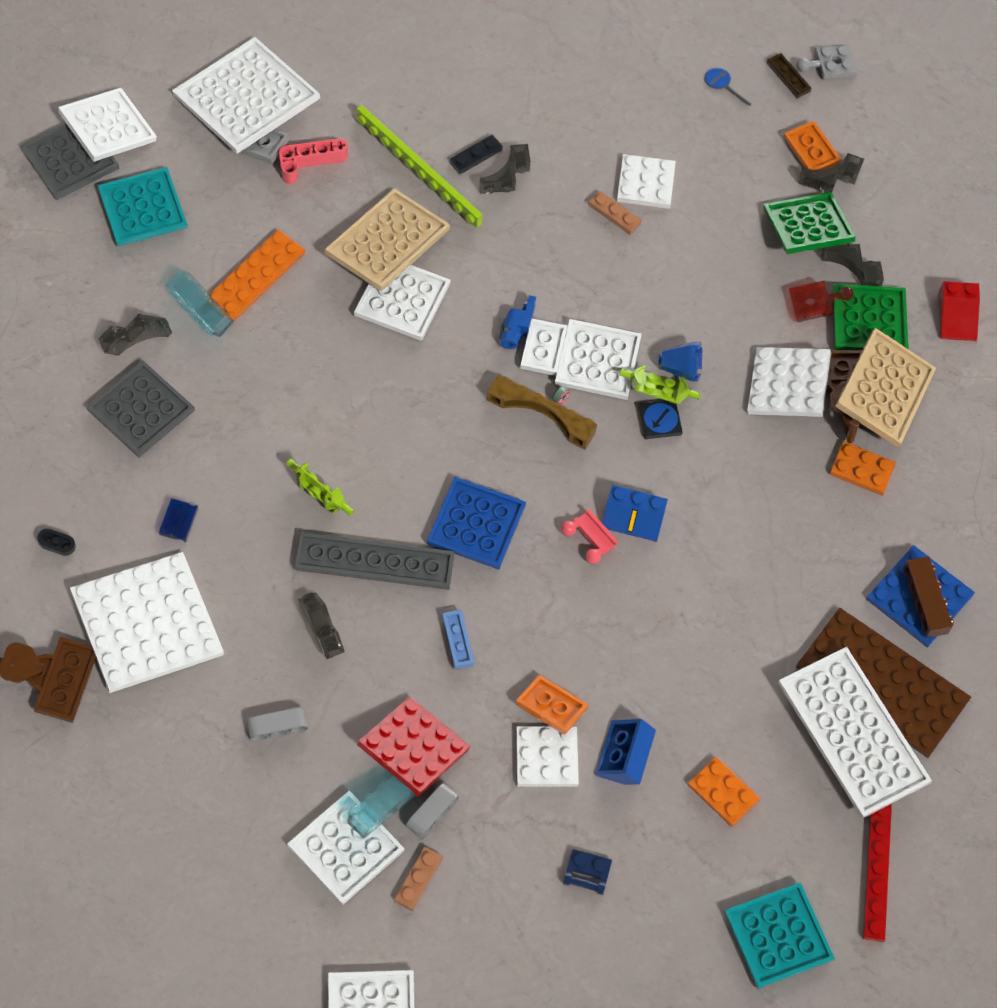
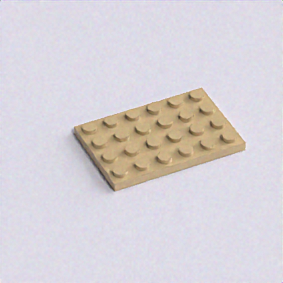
[325,188,450,292]
[835,328,936,447]

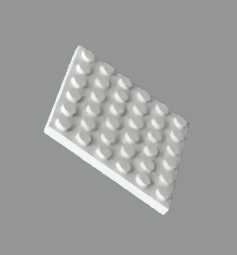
[172,37,320,154]
[70,552,224,693]

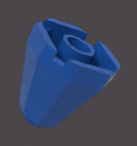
[658,342,703,382]

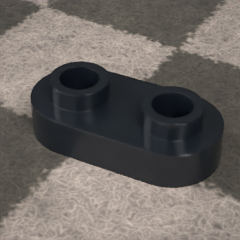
[37,529,76,556]

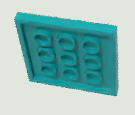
[98,167,188,247]
[724,882,835,990]

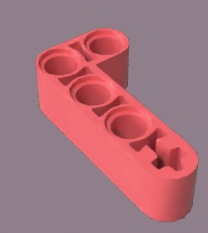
[279,139,348,184]

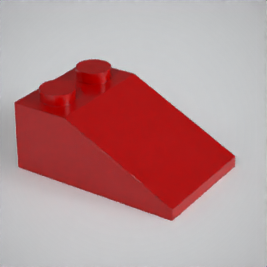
[938,281,980,341]

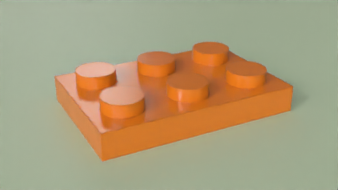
[783,121,841,176]
[830,441,896,496]
[516,675,588,735]
[688,757,760,828]

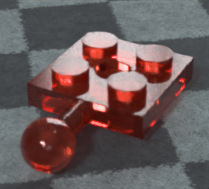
[789,280,854,323]

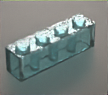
[166,269,234,337]
[347,775,416,839]

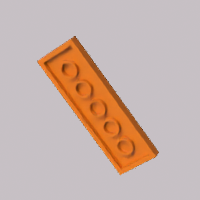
[204,229,305,324]

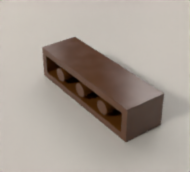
[903,556,953,638]

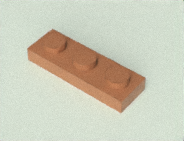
[588,191,642,235]
[394,847,443,912]

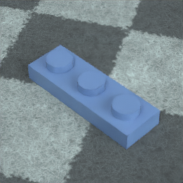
[442,610,474,670]

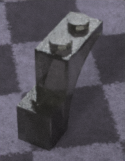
[479,144,531,194]
[798,153,864,193]
[821,243,884,286]
[98,314,172,356]
[298,592,345,659]

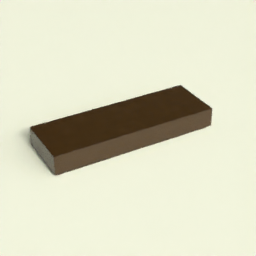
[766,53,812,99]

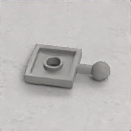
[796,45,857,79]
[242,129,291,164]

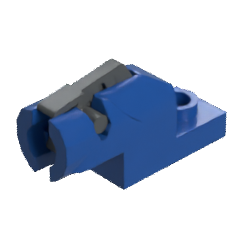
[499,295,536,349]

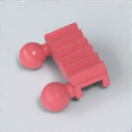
[561,509,618,564]

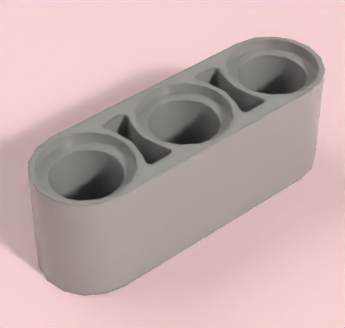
[247,708,308,742]
[406,783,460,839]

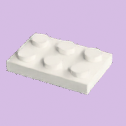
[520,318,568,376]

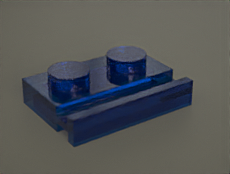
[159,498,198,542]

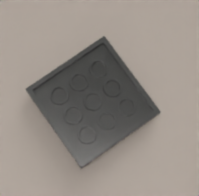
[21,124,120,200]
[87,361,195,458]

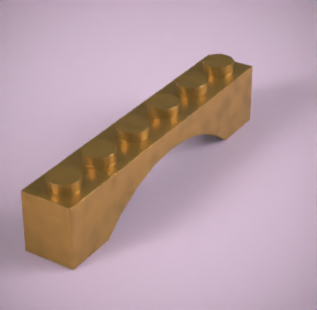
[487,374,597,450]

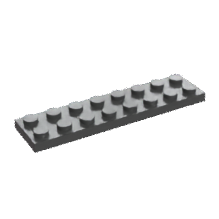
[295,532,455,590]

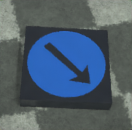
[639,401,683,440]

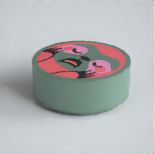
[553,387,570,405]

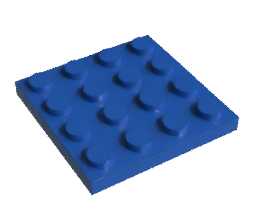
[427,477,526,570]
[866,545,975,648]

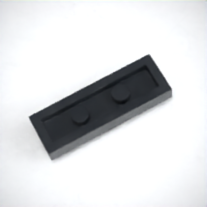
[449,134,503,175]

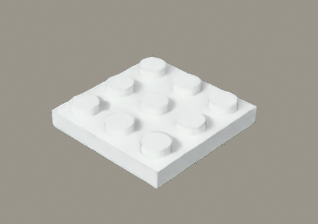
[617,154,676,209]
[516,726,579,787]

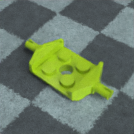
[619,365,701,405]
[286,458,355,516]

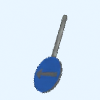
[705,68,751,106]

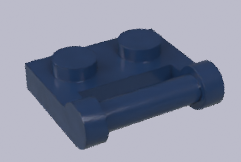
[563,849,612,895]

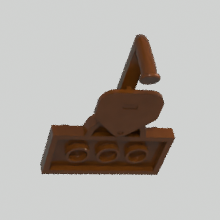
[827,350,862,443]
[0,637,96,723]

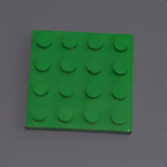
[763,192,856,254]
[832,284,909,350]

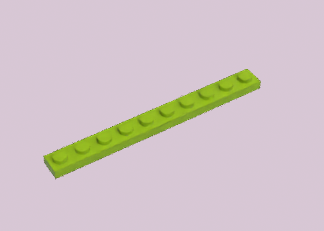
[356,105,483,228]

